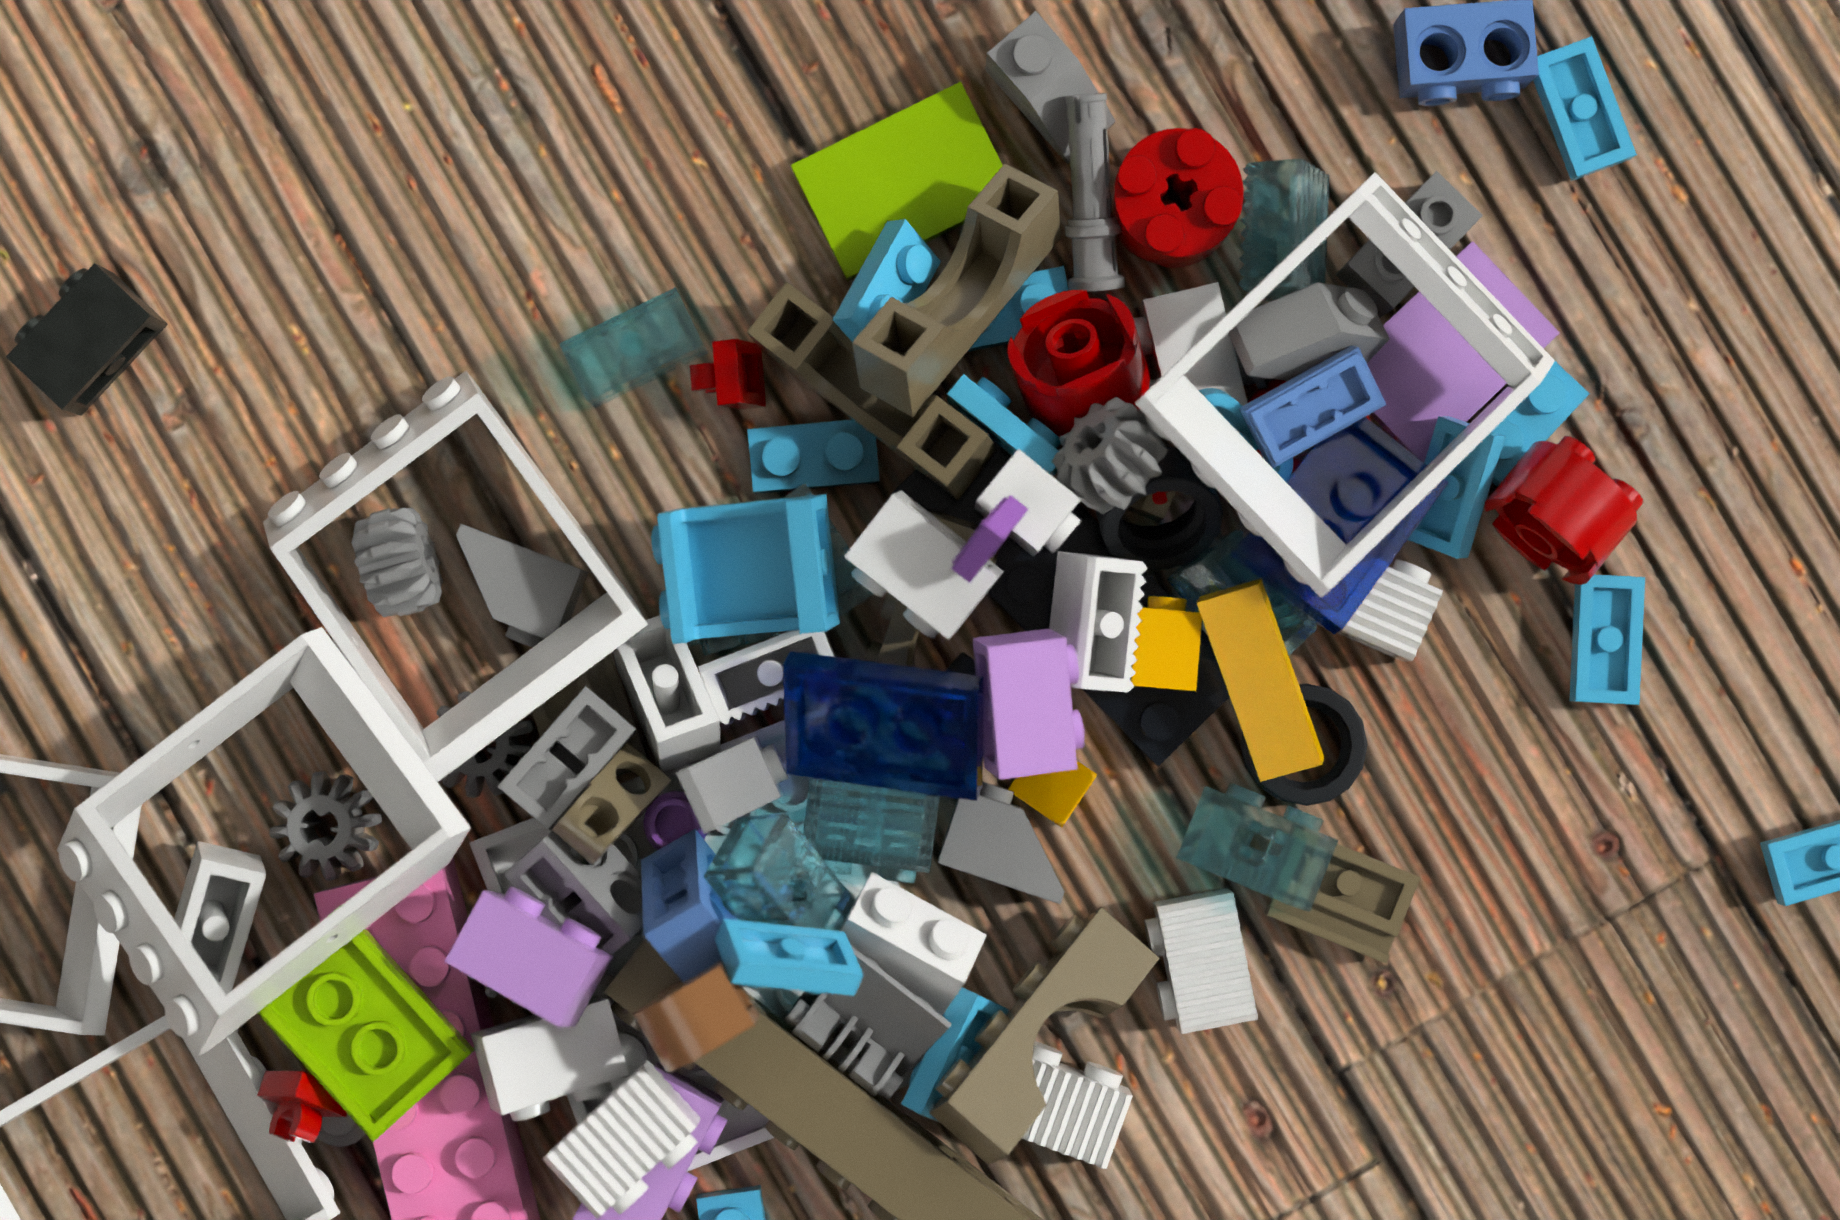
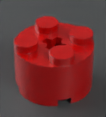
[1111,128,1244,268]
[1007,290,1150,437]
[1484,436,1643,585]

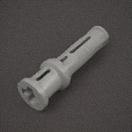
[1065,93,1125,291]

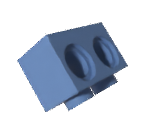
[1393,0,1539,106]
[641,829,741,982]

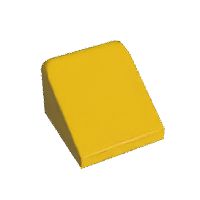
[1008,761,1097,828]

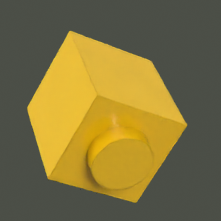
[1130,596,1202,691]

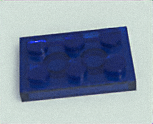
[1231,417,1449,635]
[783,651,984,801]

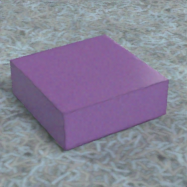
[951,495,1029,583]

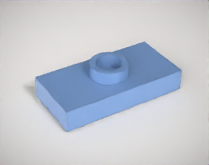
[1239,345,1387,468]

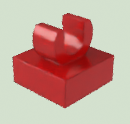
[689,339,766,410]
[257,1071,347,1143]

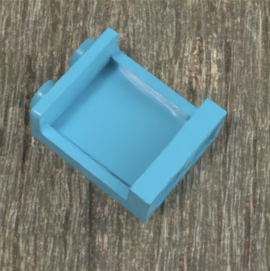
[651,494,841,644]

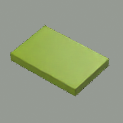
[791,81,1003,281]
[257,905,475,1142]

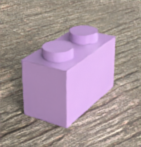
[973,628,1084,780]
[444,886,614,1027]

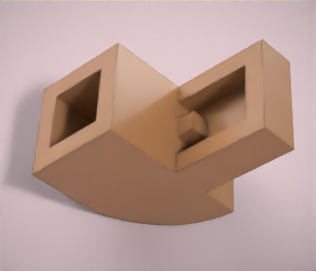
[632,960,760,1072]

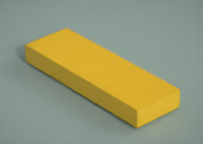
[1197,578,1324,782]

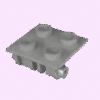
[785,946,952,1100]

